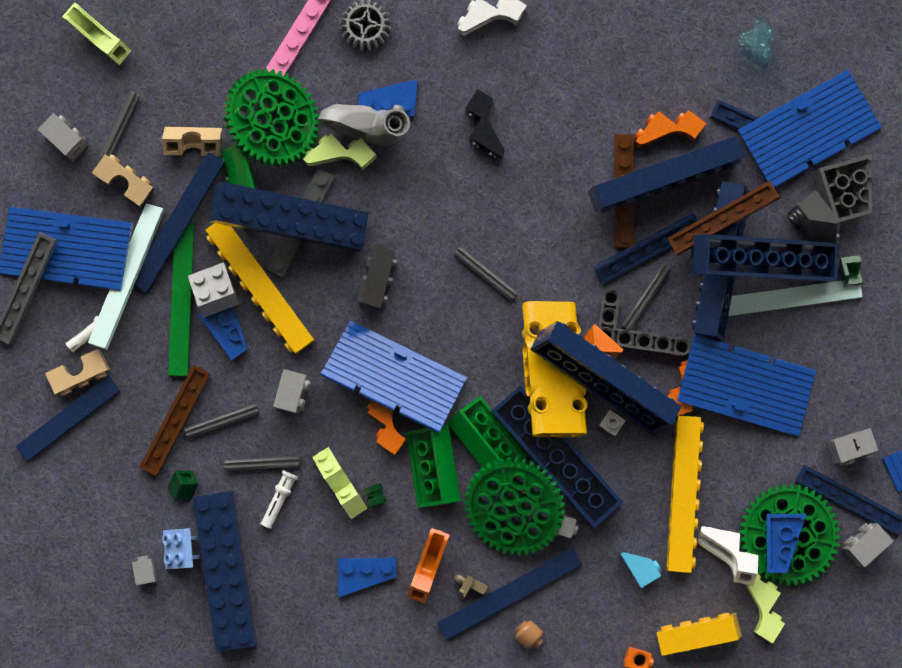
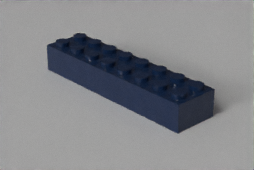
[587,135,745,214]
[209,181,369,251]
[692,182,750,342]
[693,234,839,282]
[530,321,681,434]
[491,385,623,528]
[193,491,257,652]

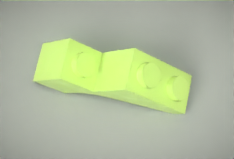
[62,3,131,65]
[303,134,377,170]
[312,447,367,519]
[745,574,785,643]

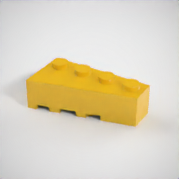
[657,612,742,656]

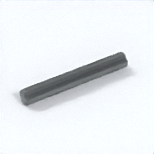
[99,91,140,159]
[454,247,517,301]
[622,265,670,330]
[185,404,259,438]
[224,456,300,471]

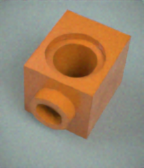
[623,646,654,668]

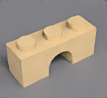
[162,127,223,156]
[92,154,153,207]
[45,349,110,397]

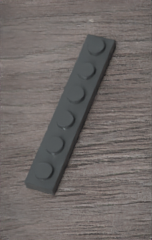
[266,168,335,278]
[0,232,58,345]

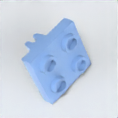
[162,528,199,569]

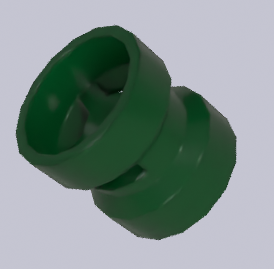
[363,483,387,507]

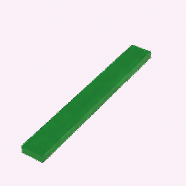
[168,224,195,376]

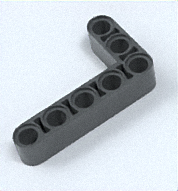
[598,289,691,357]

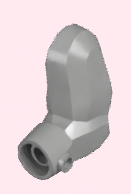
[317,104,410,147]

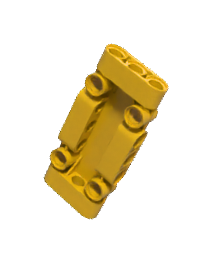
[522,301,587,437]

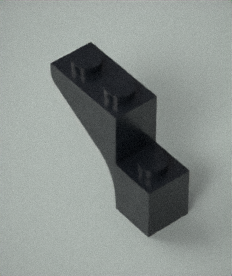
[465,89,505,160]

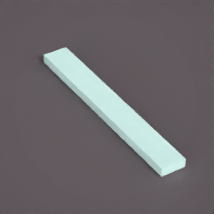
[88,203,165,350]
[729,281,863,316]

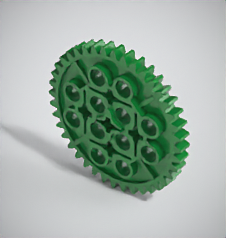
[222,68,319,167]
[464,457,566,556]
[738,484,841,586]

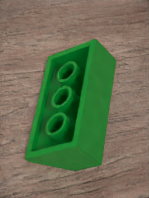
[220,143,257,189]
[447,396,528,468]
[406,425,461,508]

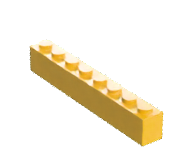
[206,223,315,355]
[666,416,704,573]

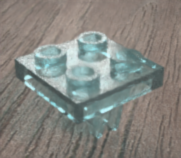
[738,17,774,65]

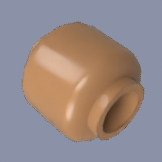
[514,620,543,650]

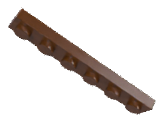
[614,134,634,248]
[668,181,780,256]
[139,365,211,476]

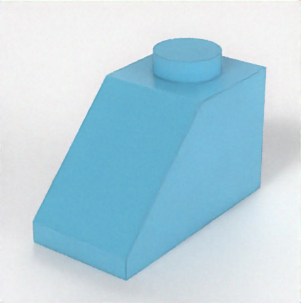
[620,552,661,588]

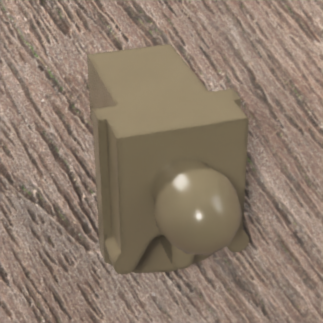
[454,574,488,600]

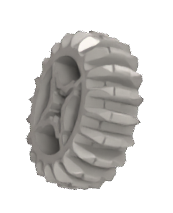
[340,0,391,51]

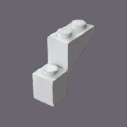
[457,0,527,36]
[697,526,758,586]

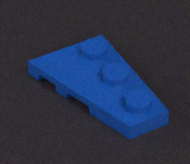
[358,79,418,118]
[198,307,248,361]
[767,514,806,573]
[338,558,396,597]

